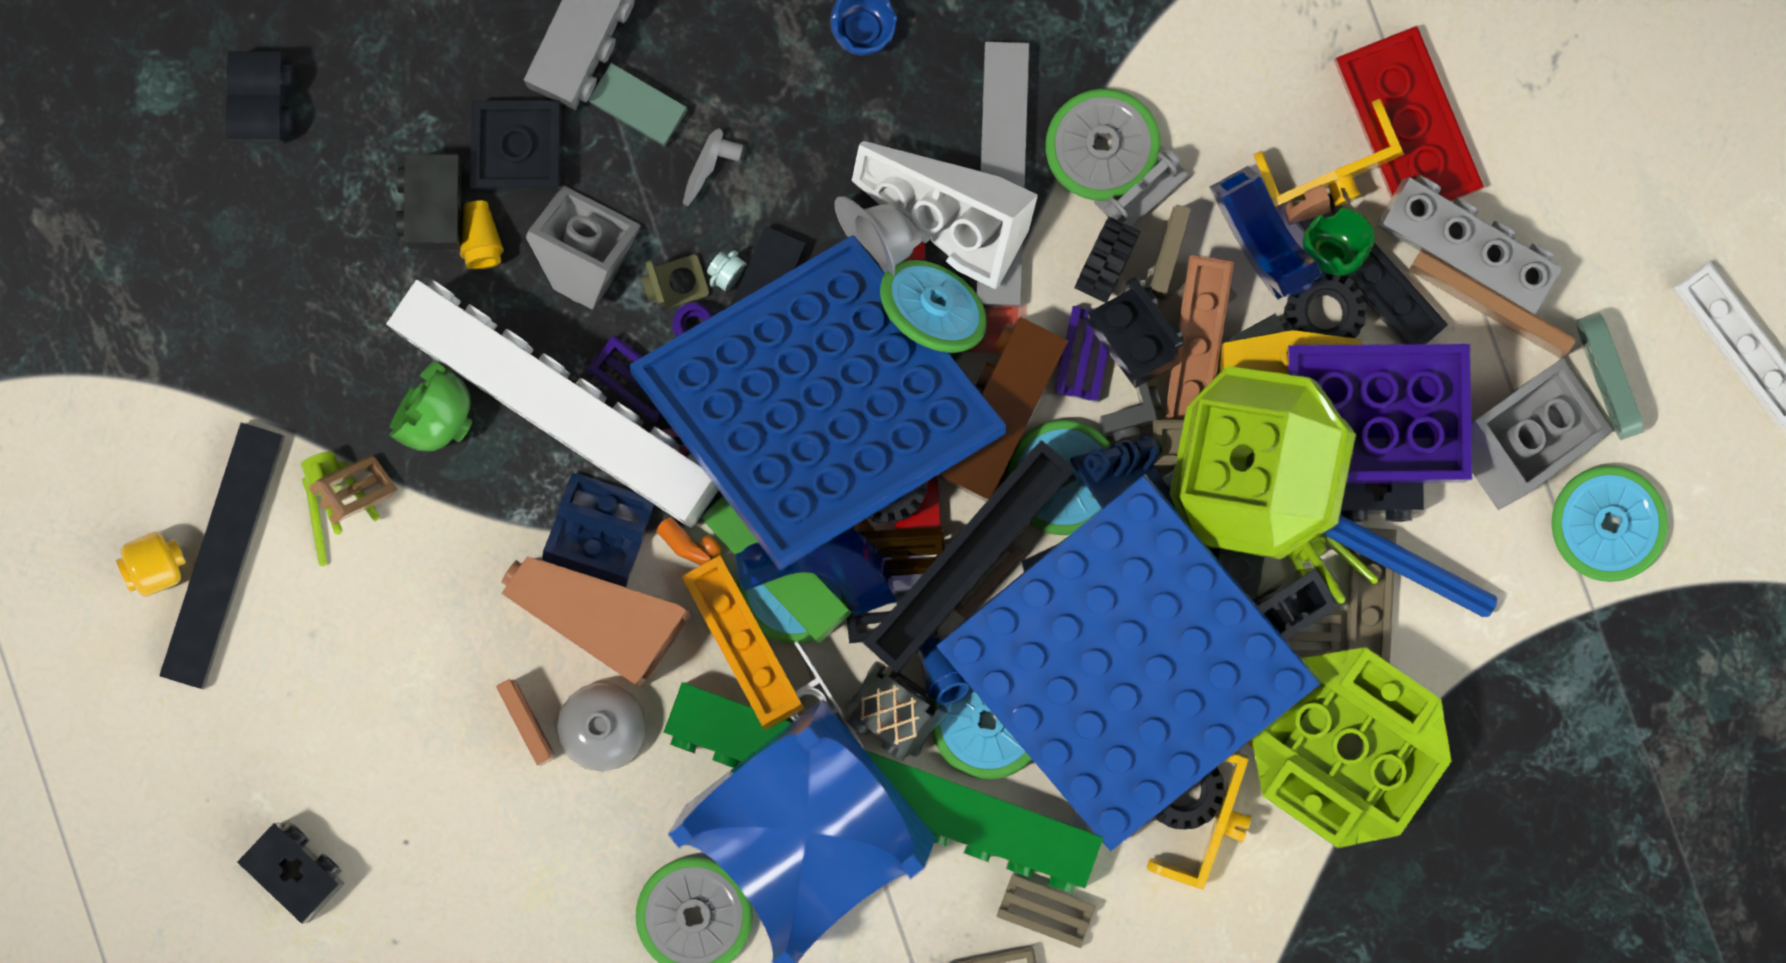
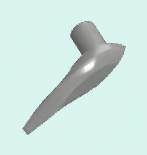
[683,128,743,206]

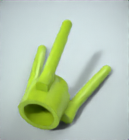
[301,451,380,567]
[1287,533,1378,604]

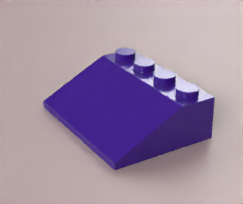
[1287,344,1472,484]

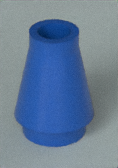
[917,637,969,705]

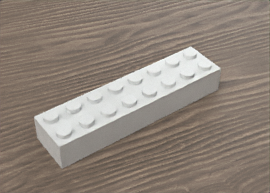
[387,279,719,529]

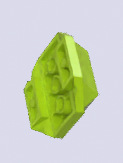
[1169,366,1356,559]
[1252,647,1451,848]

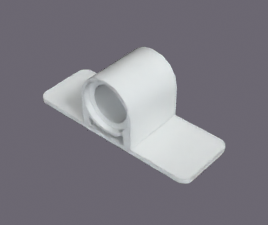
[791,641,864,748]

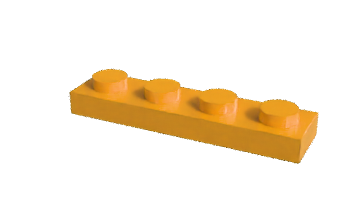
[681,555,805,730]

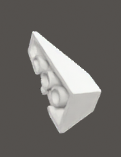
[852,141,1038,289]

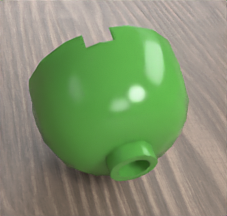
[389,361,472,452]

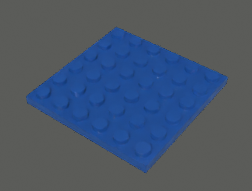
[630,235,1006,570]
[936,473,1320,852]

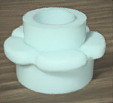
[707,250,747,292]

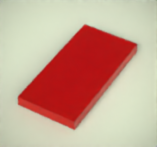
[1334,26,1484,202]

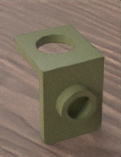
[641,255,709,311]

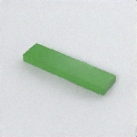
[700,496,852,644]

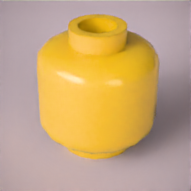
[116,531,186,597]

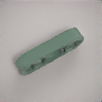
[1576,312,1644,440]

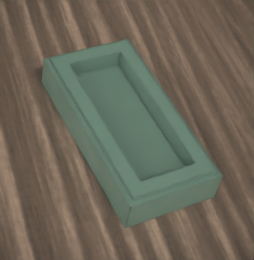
[588,63,687,147]

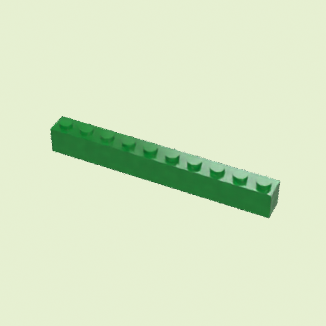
[663,682,1104,894]

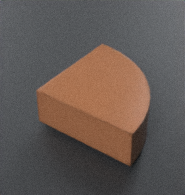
[1284,185,1331,226]

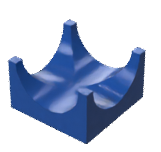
[668,699,936,963]

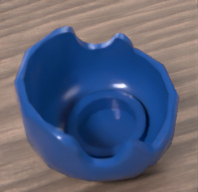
[830,0,897,56]

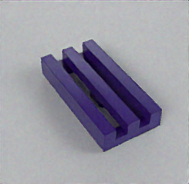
[1054,306,1108,402]
[586,335,663,425]

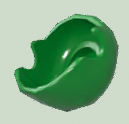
[1302,207,1375,276]

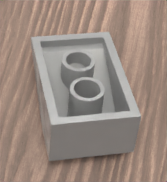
[1471,358,1613,510]

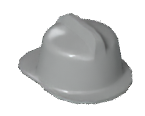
[834,196,922,276]

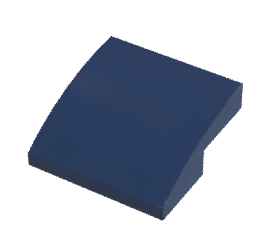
[542,472,655,587]

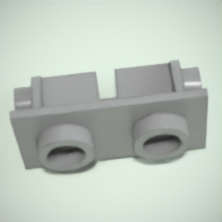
[1094,146,1189,227]

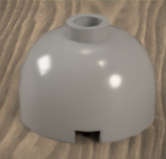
[557,682,646,772]

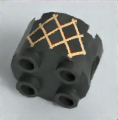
[844,661,948,761]

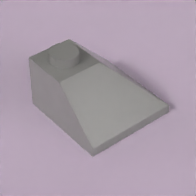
[526,185,641,310]

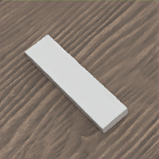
[1672,261,1786,430]

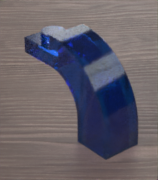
[1209,166,1323,300]
[736,528,896,617]

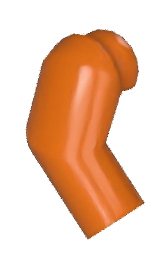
[656,517,722,565]

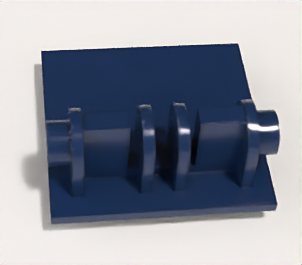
[1069,436,1177,511]

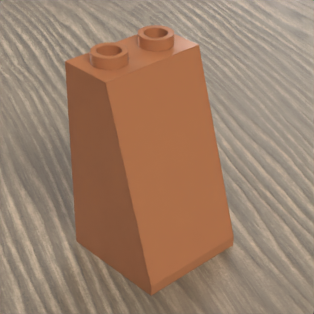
[501,556,692,688]

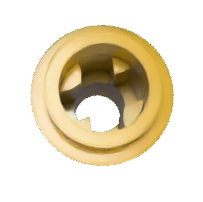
[460,201,504,269]

